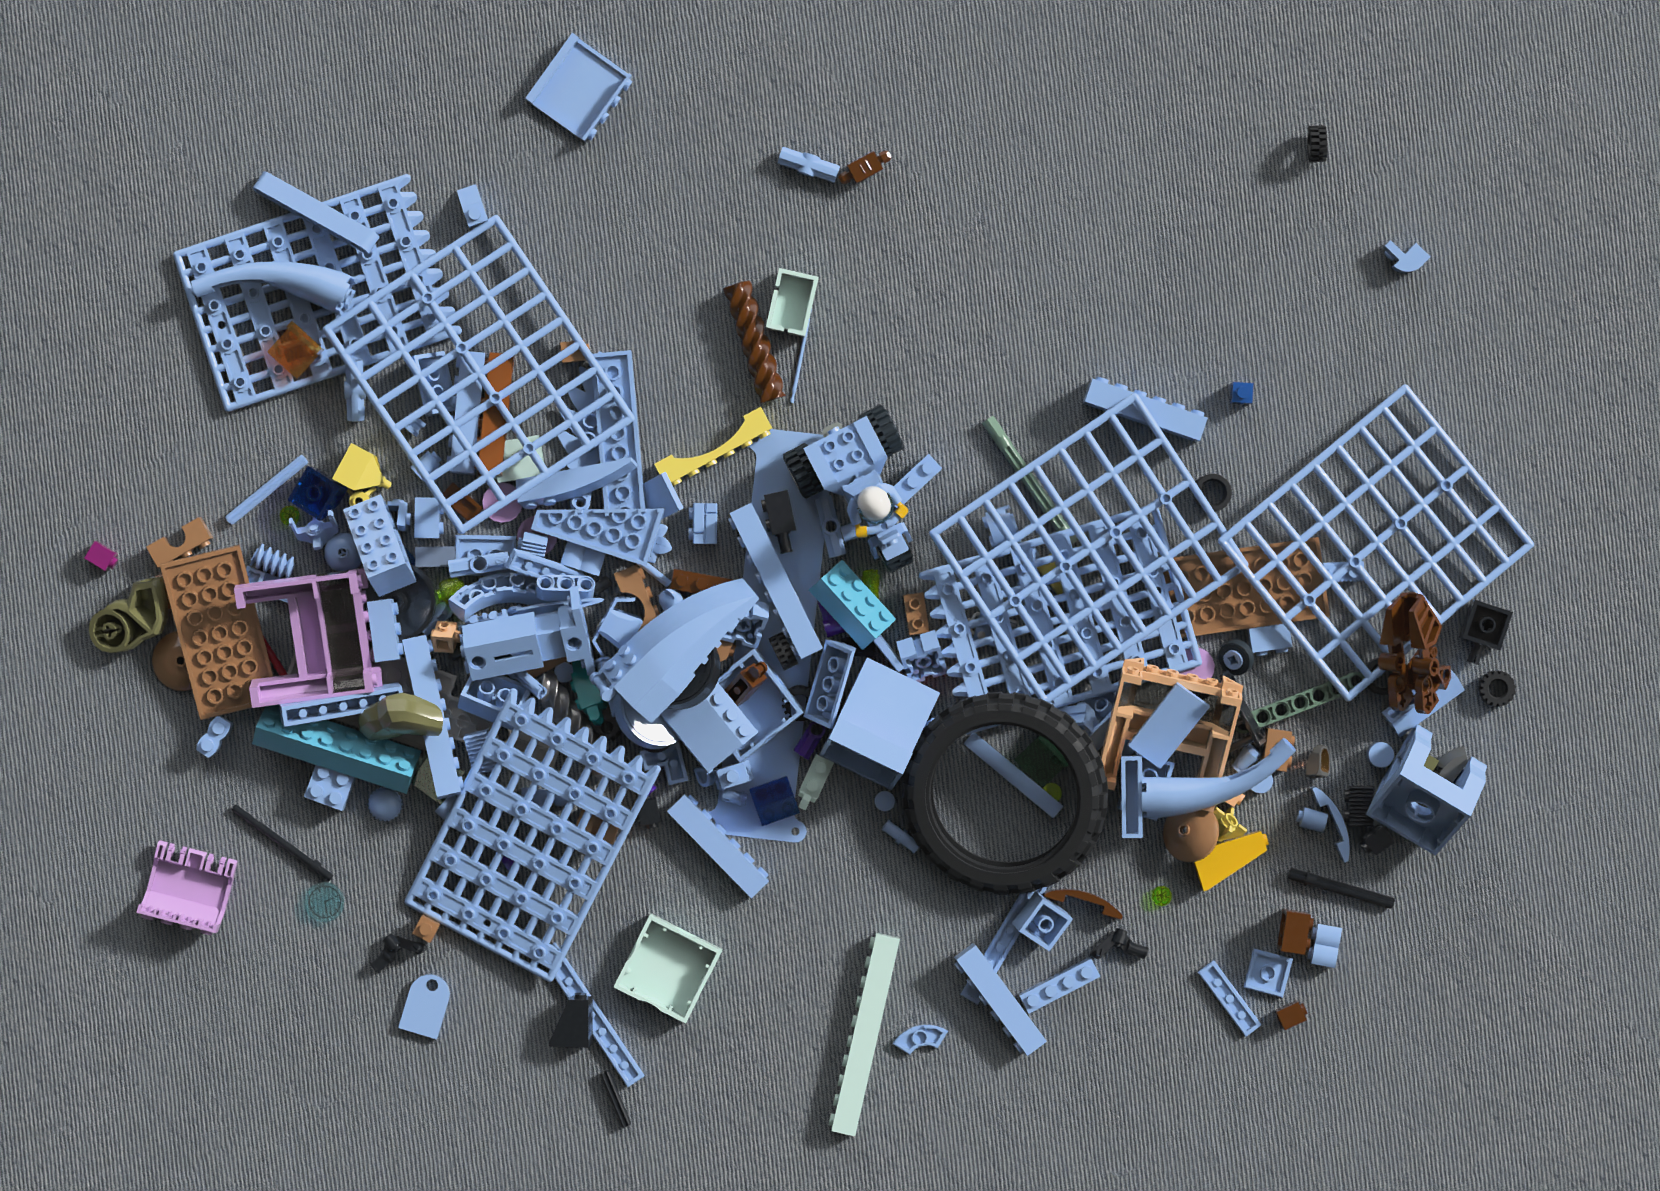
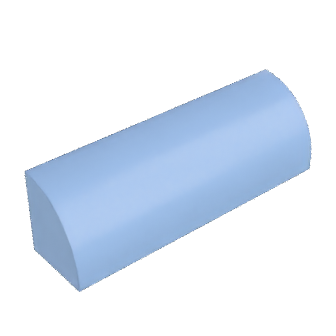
[1382,670,1464,737]

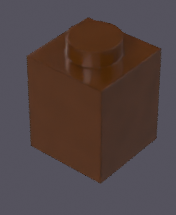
[1274,1000,1308,1030]

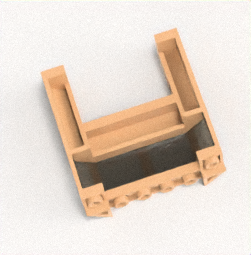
[1100,658,1243,812]

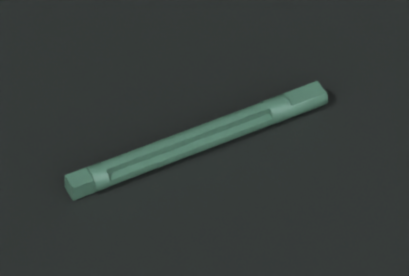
[982,416,1078,544]

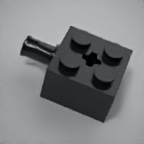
[761,490,796,554]
[1459,599,1513,665]

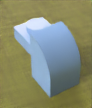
[1382,240,1430,273]

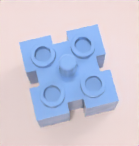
[721,601,769,649]
[897,630,948,682]

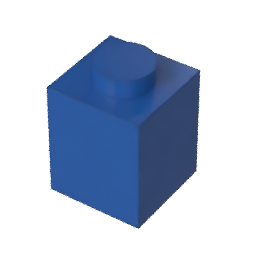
[1230,382,1253,404]

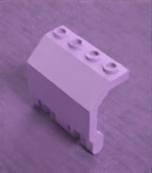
[136,840,238,935]

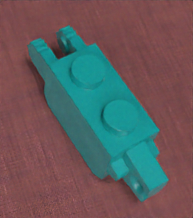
[570,660,608,726]

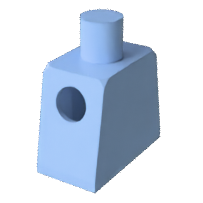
[713,760,754,790]

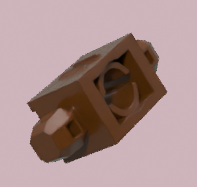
[838,151,892,184]

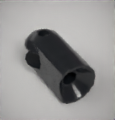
[840,637,875,657]

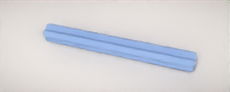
[225,455,308,525]

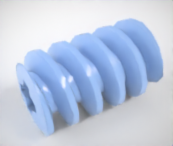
[250,544,295,579]

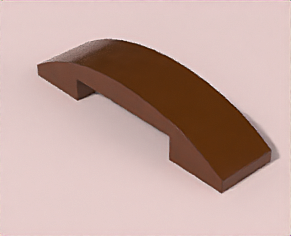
[1043,888,1123,920]

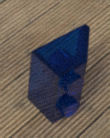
[288,466,348,521]

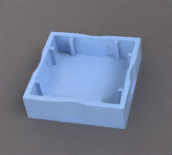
[718,649,805,762]

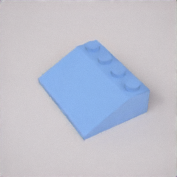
[660,682,758,773]

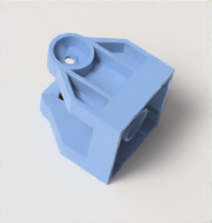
[1366,724,1487,856]

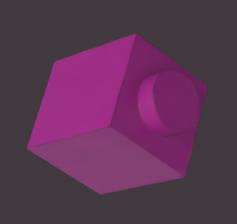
[84,541,118,571]

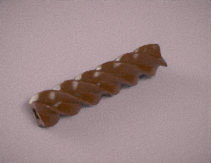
[723,280,786,403]

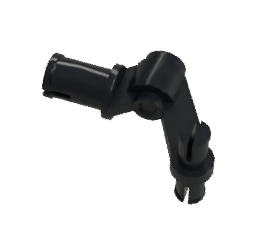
[1090,928,1148,959]
[370,933,427,973]

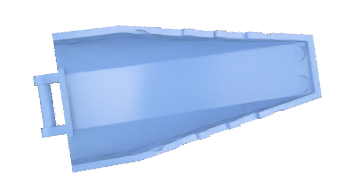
[589,578,759,723]

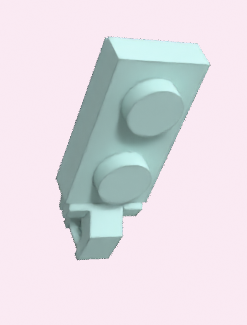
[798,754,834,811]

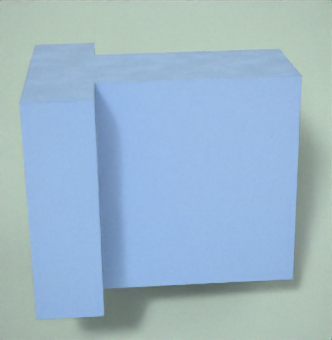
[819,658,940,790]

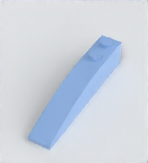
[516,457,637,509]

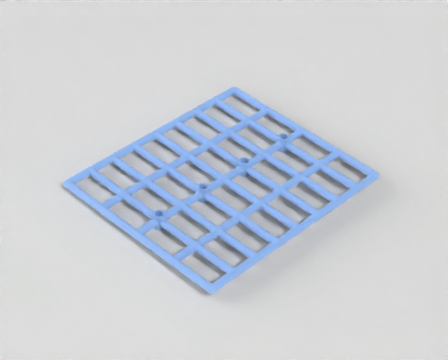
[323,215,635,534]
[1218,384,1534,702]
[929,393,1249,703]

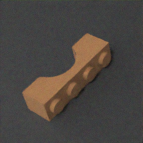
[614,565,660,632]

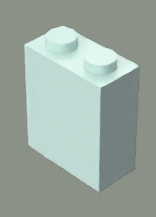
[493,435,545,483]

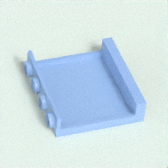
[525,33,633,143]

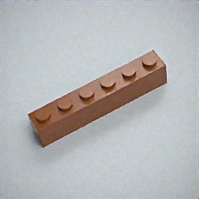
[474,352,514,477]

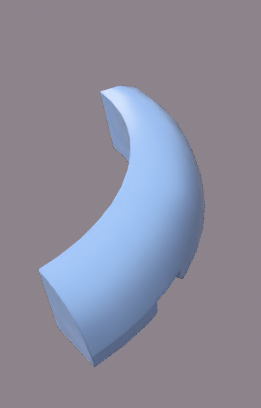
[448,573,556,622]

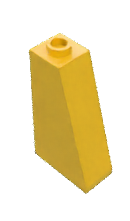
[1193,830,1269,891]

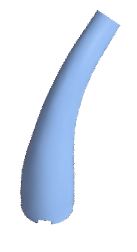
[191,262,358,315]
[1142,738,1296,818]

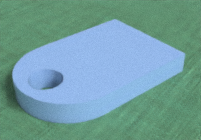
[398,974,450,1039]

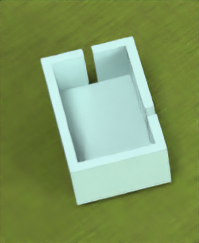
[766,268,819,338]

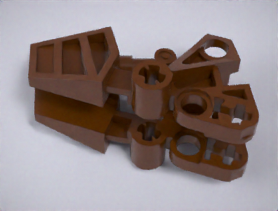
[1378,592,1451,714]

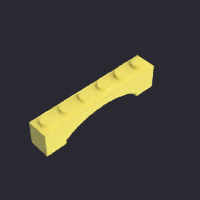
[654,407,773,486]

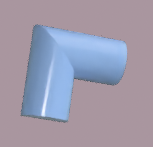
[639,741,689,785]

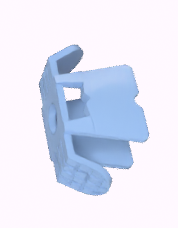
[592,596,643,657]

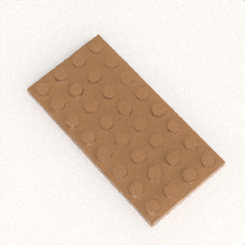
[1163,537,1330,638]
[160,544,273,720]

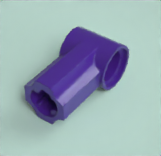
[817,600,846,637]
[793,721,826,759]

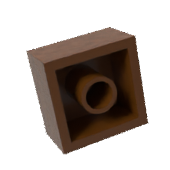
[1277,908,1314,955]

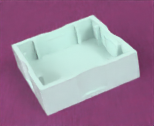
[614,913,722,1023]

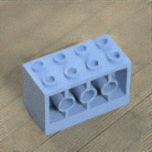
[343,494,417,597]

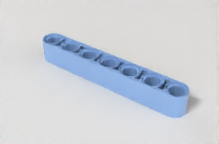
[253,171,379,254]

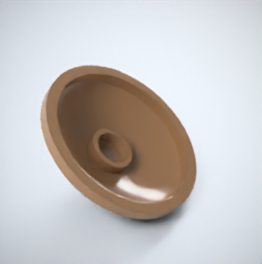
[152,631,192,691]
[1163,810,1219,862]

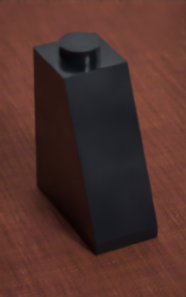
[549,993,593,1048]

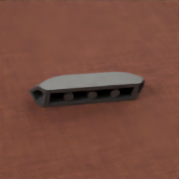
[1416,746,1468,808]

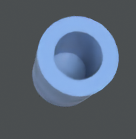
[410,451,442,482]
[1296,807,1328,833]

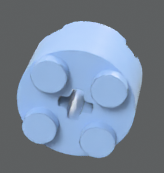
[982,505,1022,548]

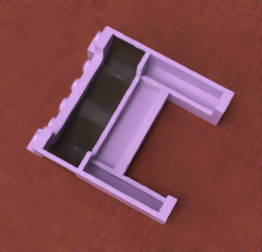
[234,568,383,708]

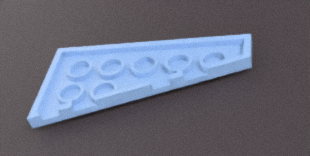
[531,508,665,566]

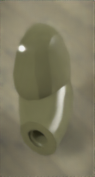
[89,577,169,653]
[358,693,443,741]

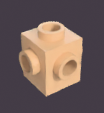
[431,621,461,653]

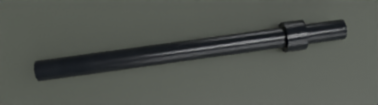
[231,804,334,881]

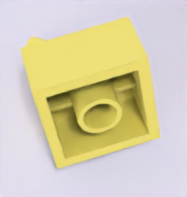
[332,443,391,491]

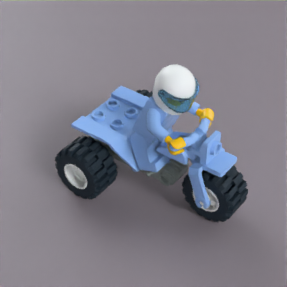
[783,404,913,573]

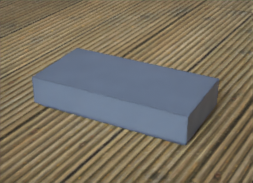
[415,546,456,567]

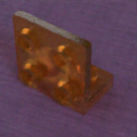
[268,321,324,379]

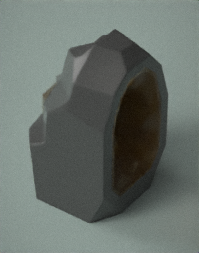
[1305,745,1331,778]

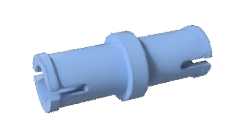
[881,820,919,853]

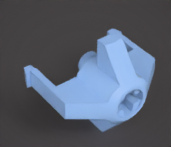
[289,504,338,550]

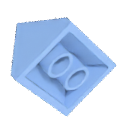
[411,351,455,417]

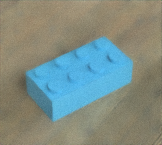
[809,560,896,650]

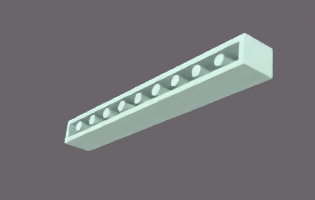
[828,933,900,1136]

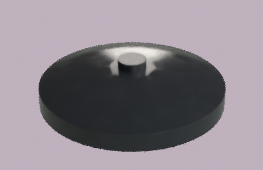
[362,564,436,642]

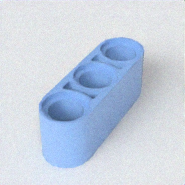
[535,575,595,601]

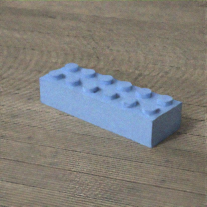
[1082,376,1208,442]

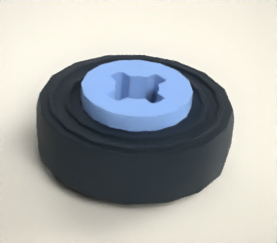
[1218,639,1254,676]

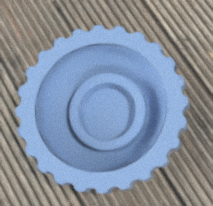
[368,787,403,821]

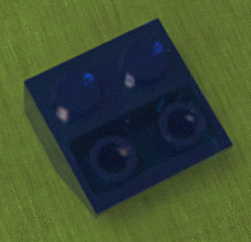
[749,775,800,826]

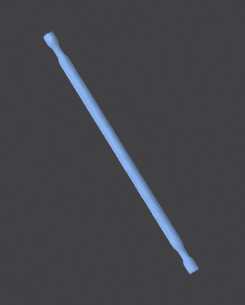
[790,310,812,403]

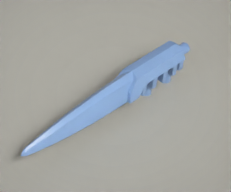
[457,598,604,633]

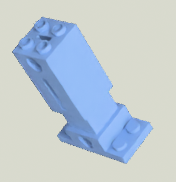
[459,586,595,681]

